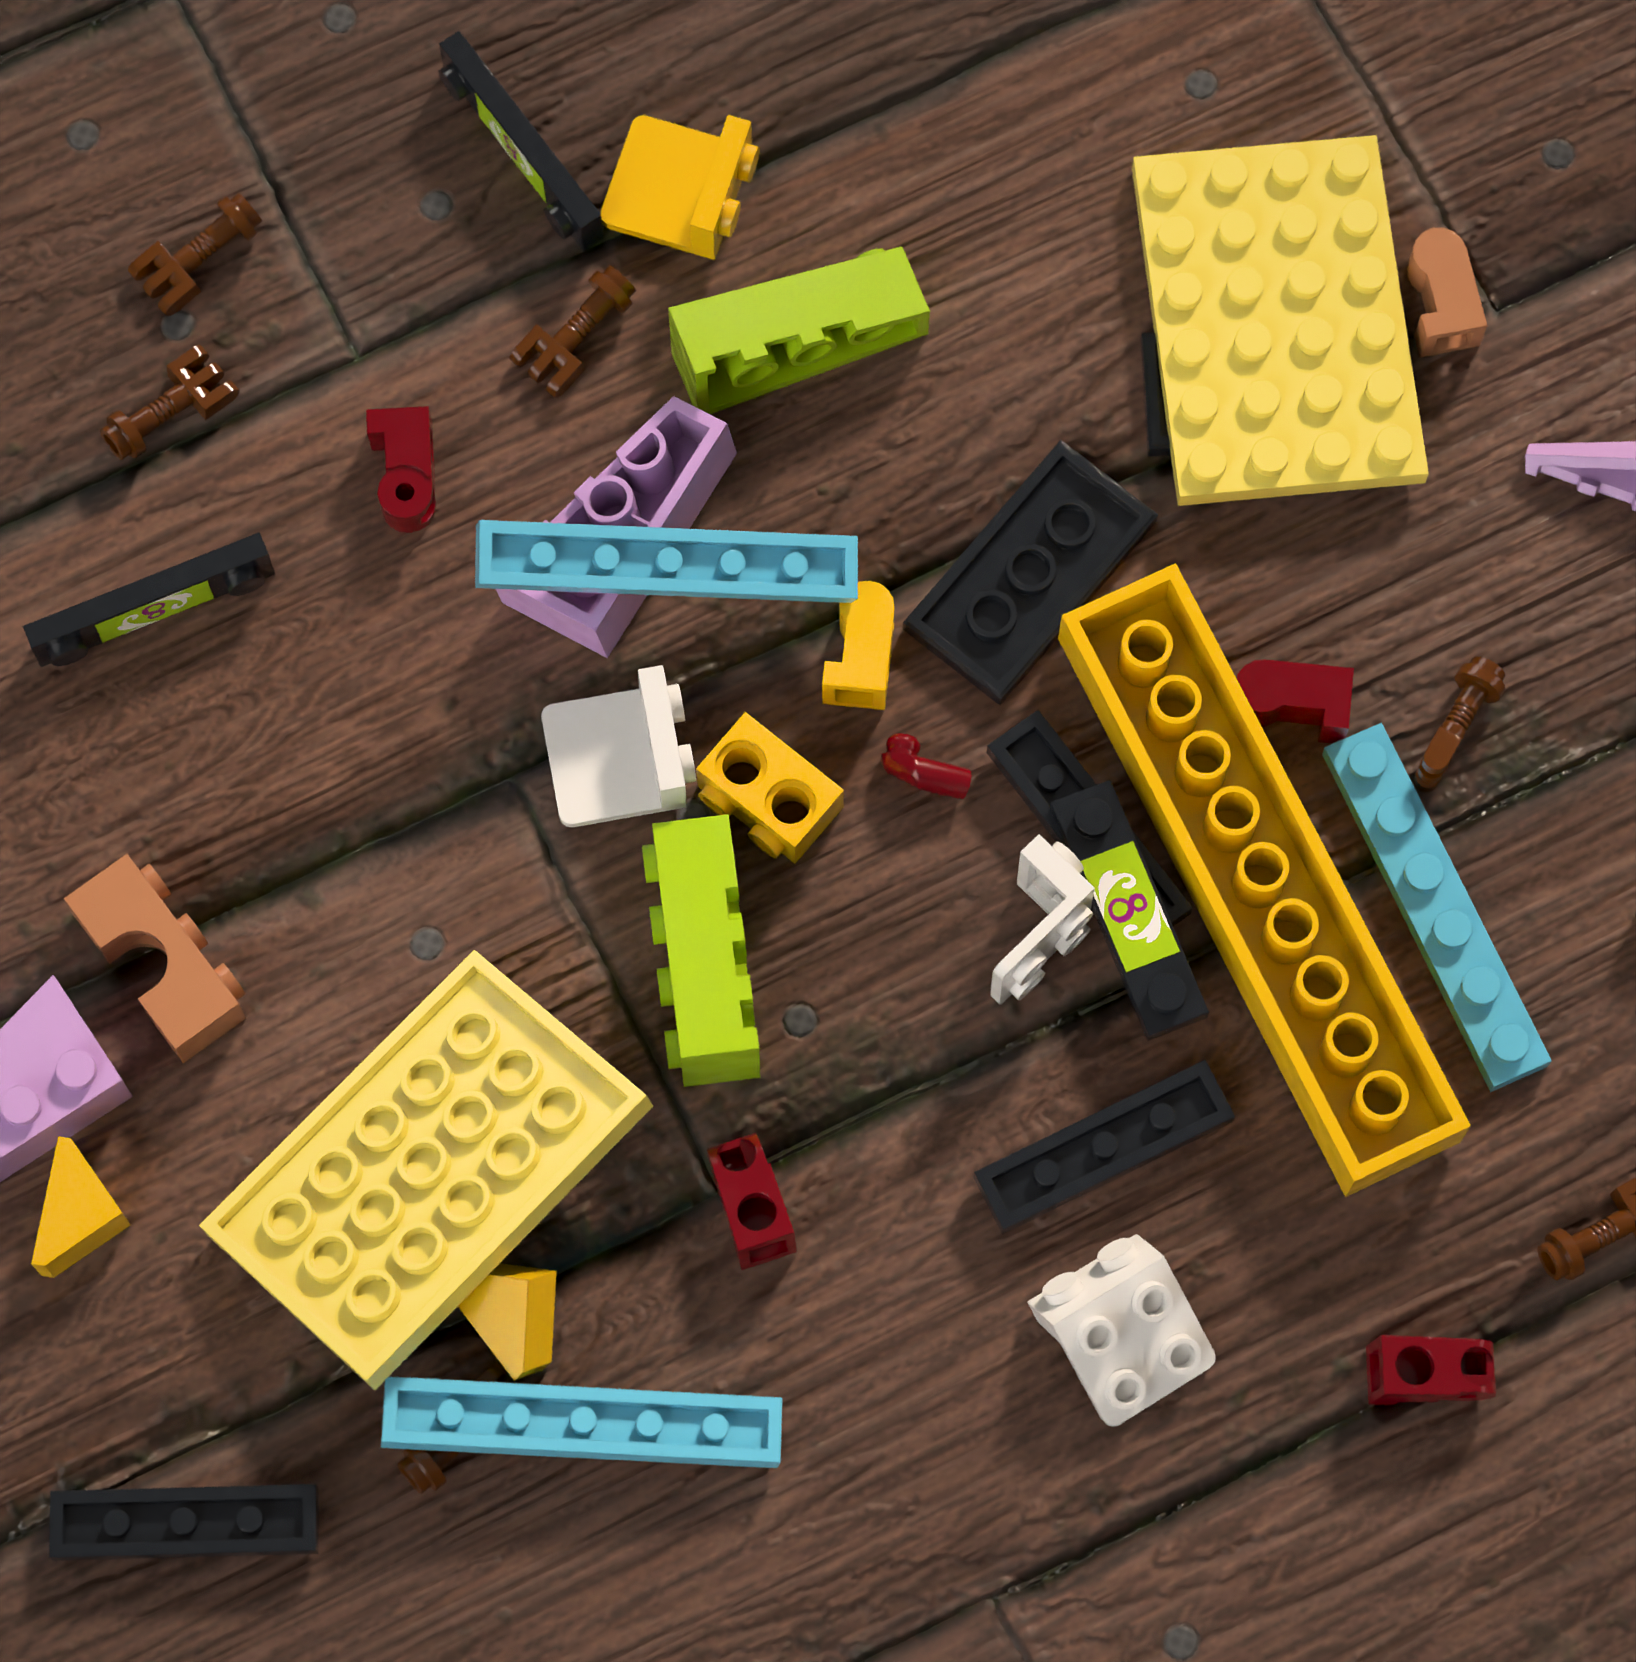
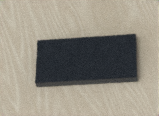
[903,440,1158,705]

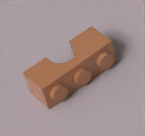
[64,854,246,1064]

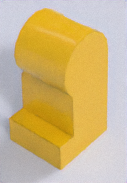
[822,581,894,710]

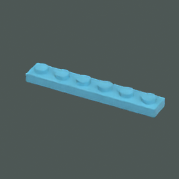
[475,520,858,603]
[1322,722,1552,1092]
[381,1377,782,1468]

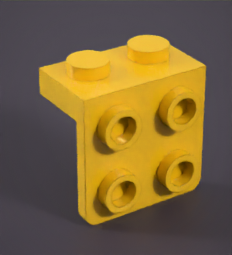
[601,115,760,260]

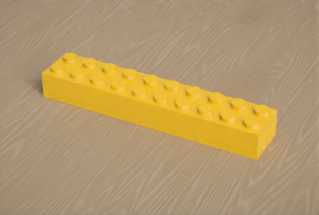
[1058,563,1471,1197]

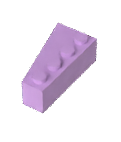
[496,396,737,658]
[0,975,133,1182]

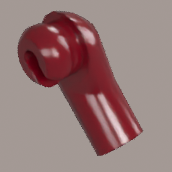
[881,733,972,800]

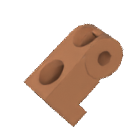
[1407,228,1487,358]

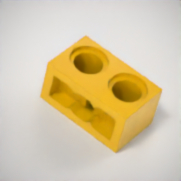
[696,712,844,864]

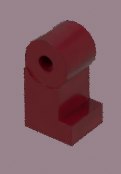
[366,406,436,533]
[1236,659,1354,744]
[706,1133,797,1271]
[1366,1335,1496,1405]

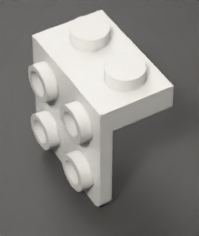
[541,665,696,827]
[990,834,1095,1004]
[1027,1234,1216,1426]

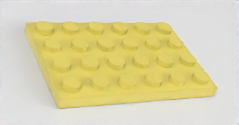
[1132,135,1429,506]
[199,950,653,1390]

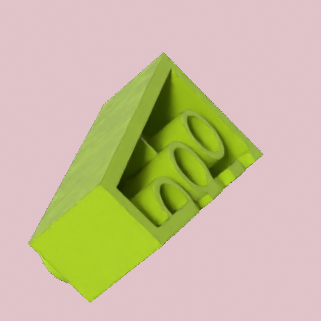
[668,246,930,414]
[642,814,761,1087]

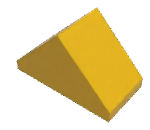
[31,1136,131,1278]
[458,1263,557,1381]

